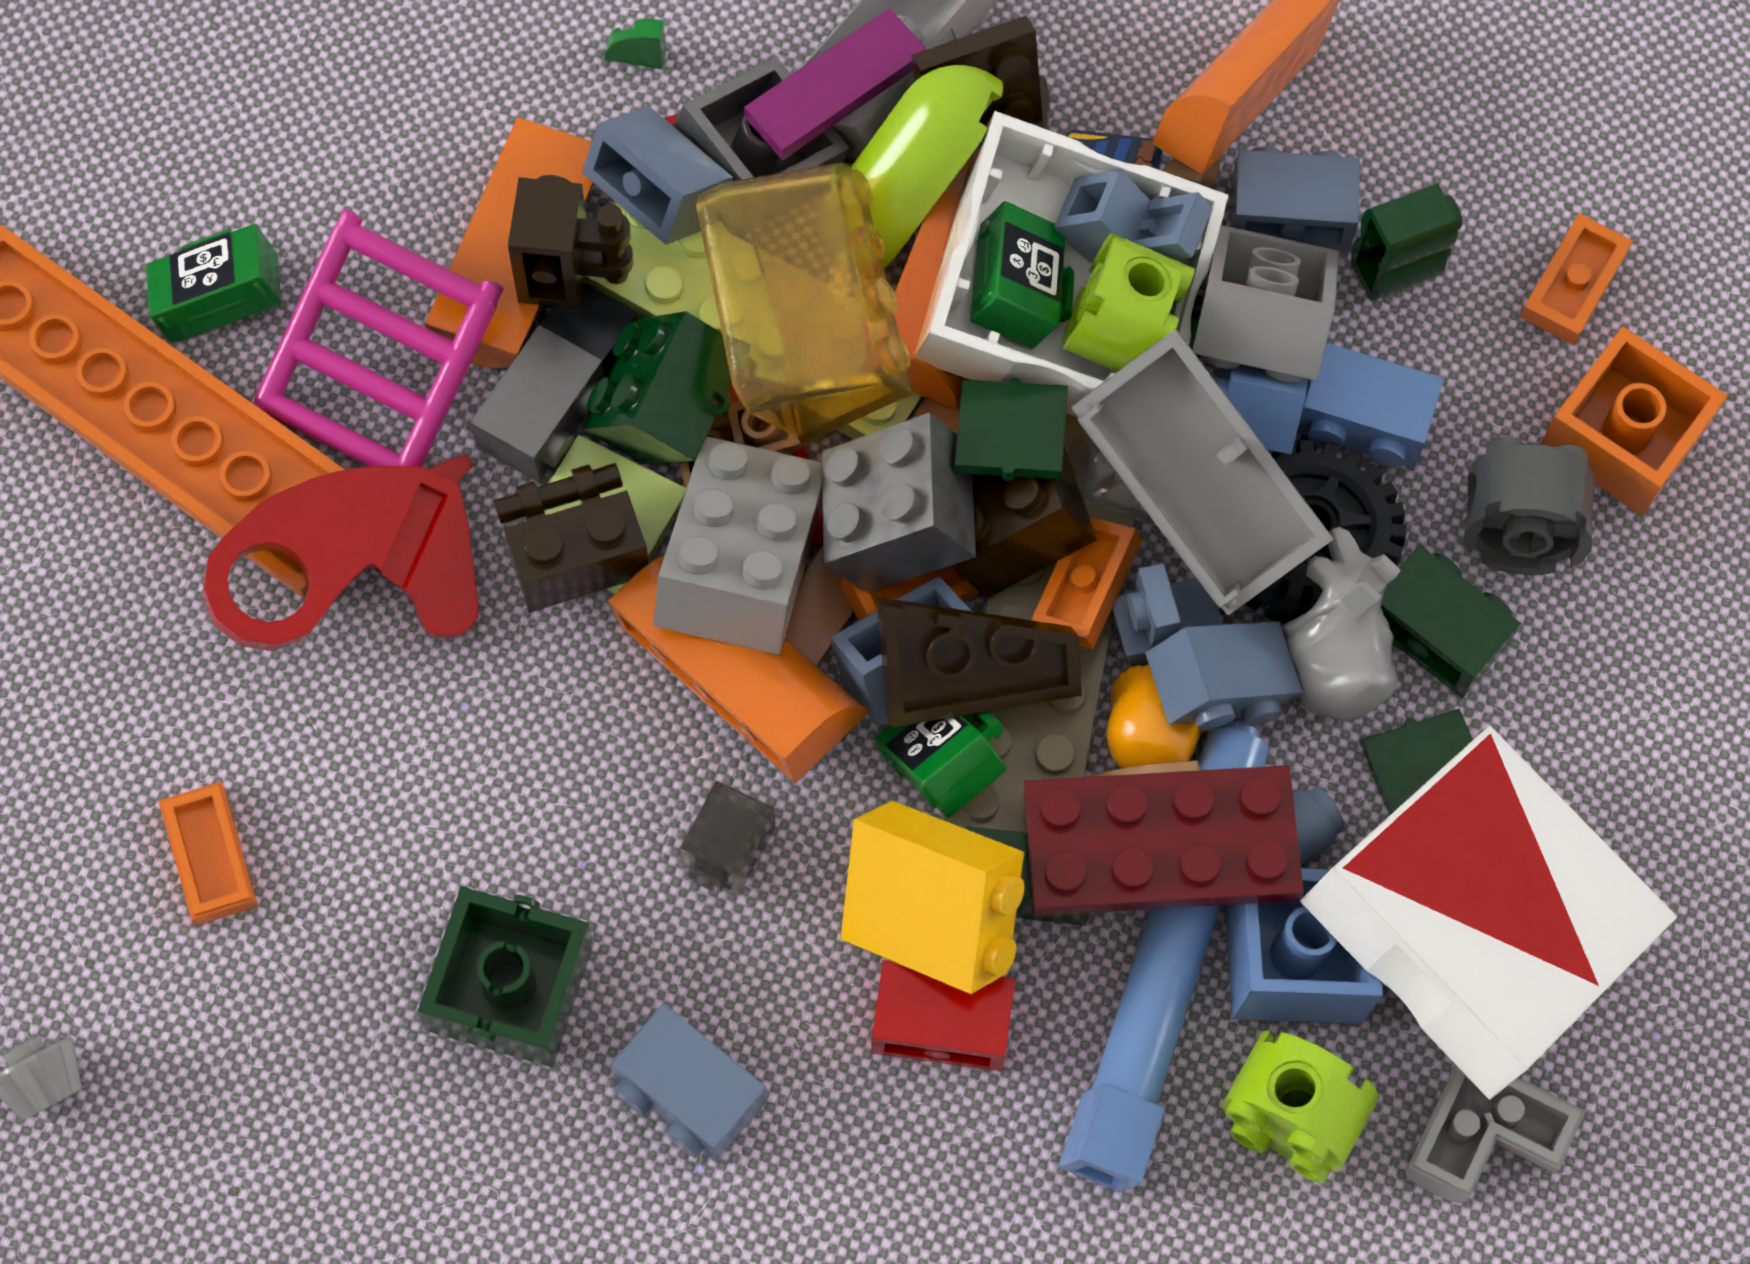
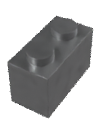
[470,325,605,483]

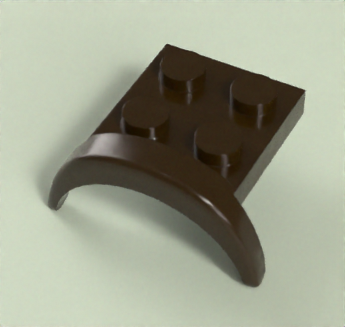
[911,16,1050,129]

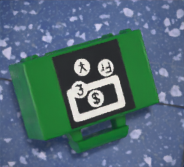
[970,201,1075,349]
[146,224,282,342]
[874,711,1007,818]

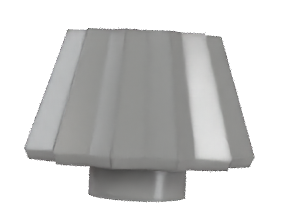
[0,1035,82,1120]

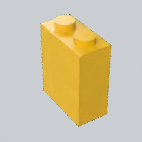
[840,800,1024,994]

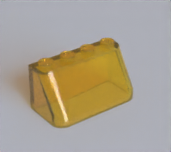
[696,163,912,443]

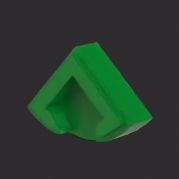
[604,19,666,70]

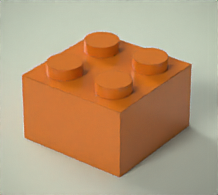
[1540,326,1728,516]

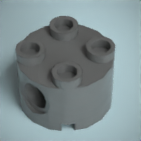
[1464,437,1594,575]

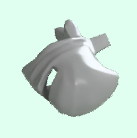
[1281,527,1401,721]

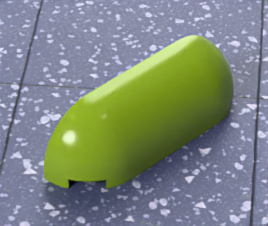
[824,65,1003,280]

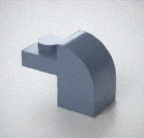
[1054,170,1213,263]
[1112,563,1223,666]

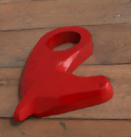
[201,454,478,652]

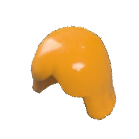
[1106,664,1206,769]

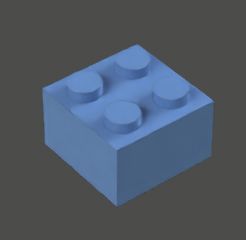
[1225,868,1383,1024]

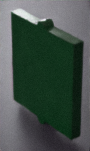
[954,378,1068,481]
[1360,708,1473,816]

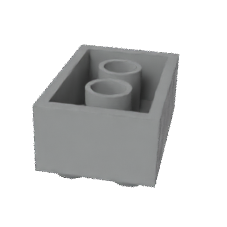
[1192,225,1339,383]
[653,436,823,655]

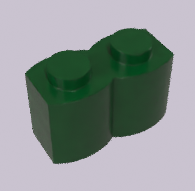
[1351,183,1462,301]

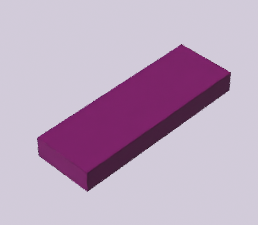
[744,8,927,161]

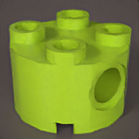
[1061,233,1195,372]
[1221,1030,1380,1184]

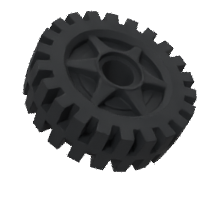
[1245,440,1406,622]

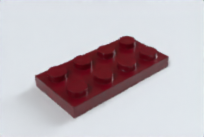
[1023,765,1304,916]

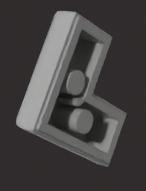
[1405,1064,1586,1203]

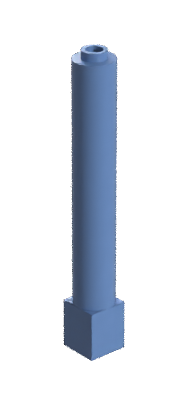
[1058,721,1269,1192]

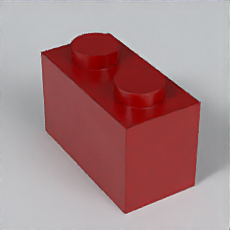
[871,960,1015,1072]

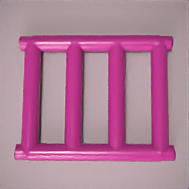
[253,209,504,467]

